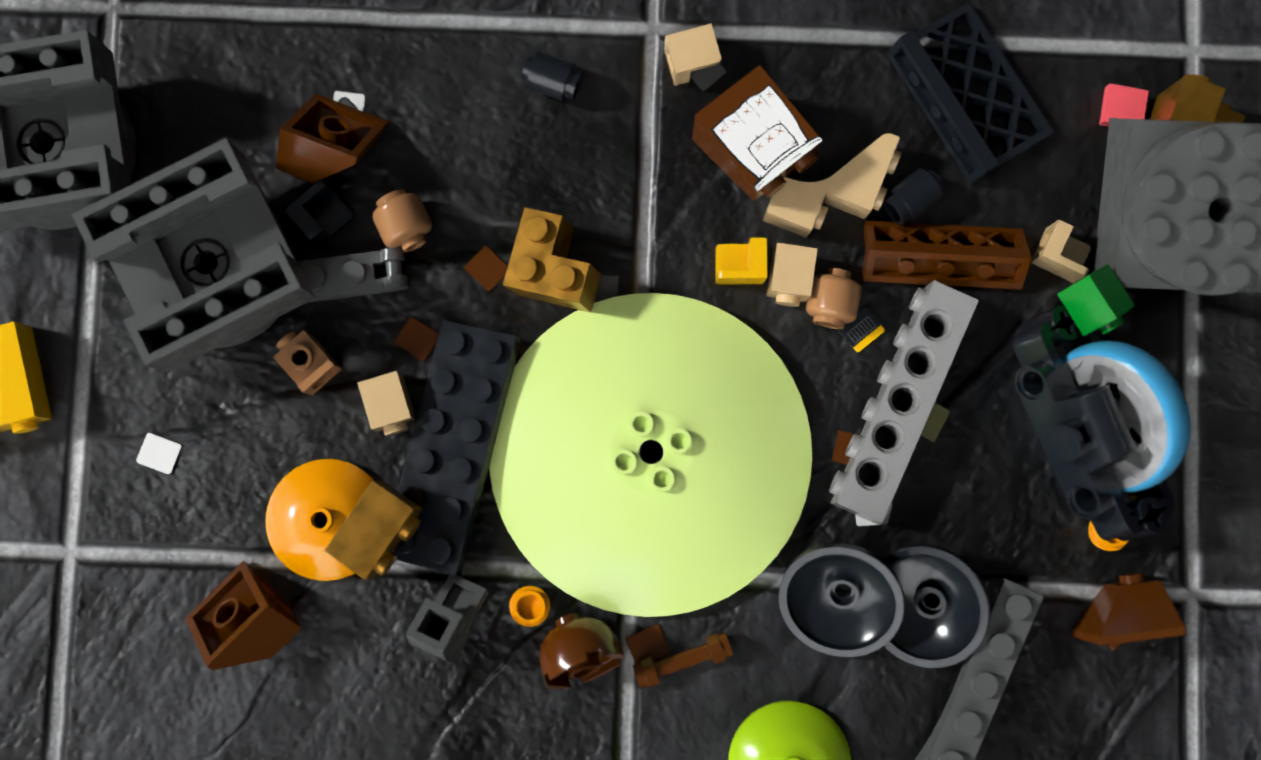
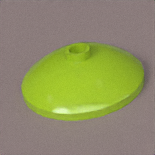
[728,700,851,760]

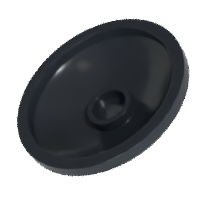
[779,543,905,657]
[883,544,990,668]

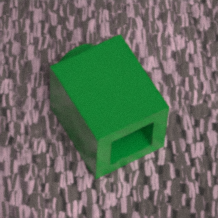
[1057,264,1135,336]

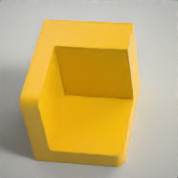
[715,238,767,285]

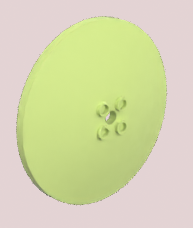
[489,293,812,617]

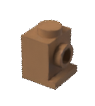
[273,330,342,396]

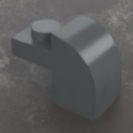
[405,574,488,662]

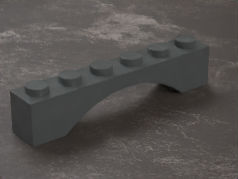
[914,576,1044,760]

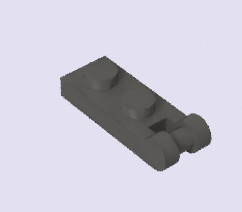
[298,247,408,303]

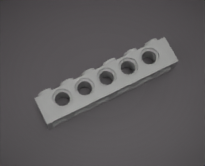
[829,280,979,524]

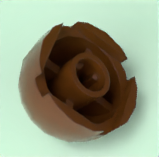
[539,613,625,690]

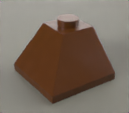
[276,93,388,183]
[185,561,302,670]
[1072,572,1186,646]

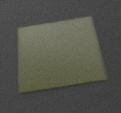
[921,403,950,442]

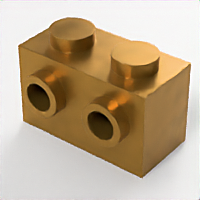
[324,480,423,580]

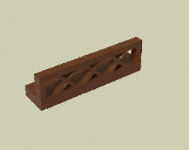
[862,221,1032,290]

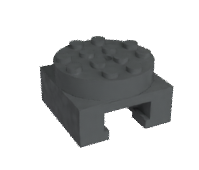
[0,30,136,231]
[1093,118,1261,295]
[71,138,316,372]

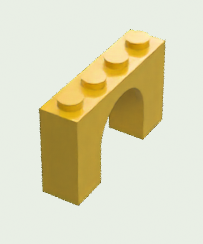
[0,321,52,434]

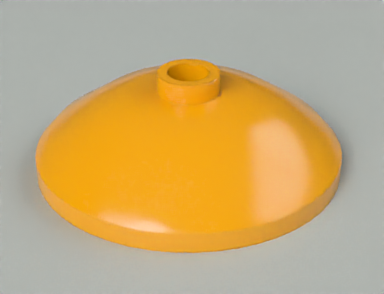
[266,459,374,581]

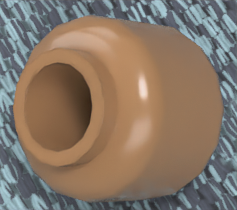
[372,189,432,252]
[806,268,862,329]

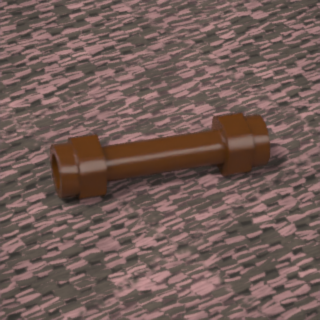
[632,632,733,689]

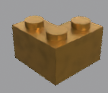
[1147,74,1245,123]
[503,207,602,313]

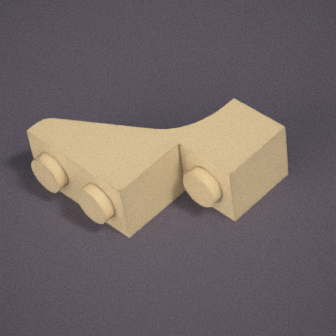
[762,133,901,238]

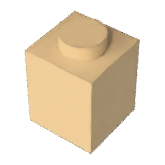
[766,243,818,307]
[357,371,416,436]

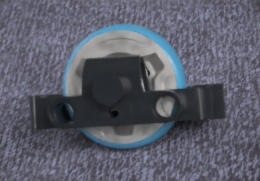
[1013,305,1191,541]

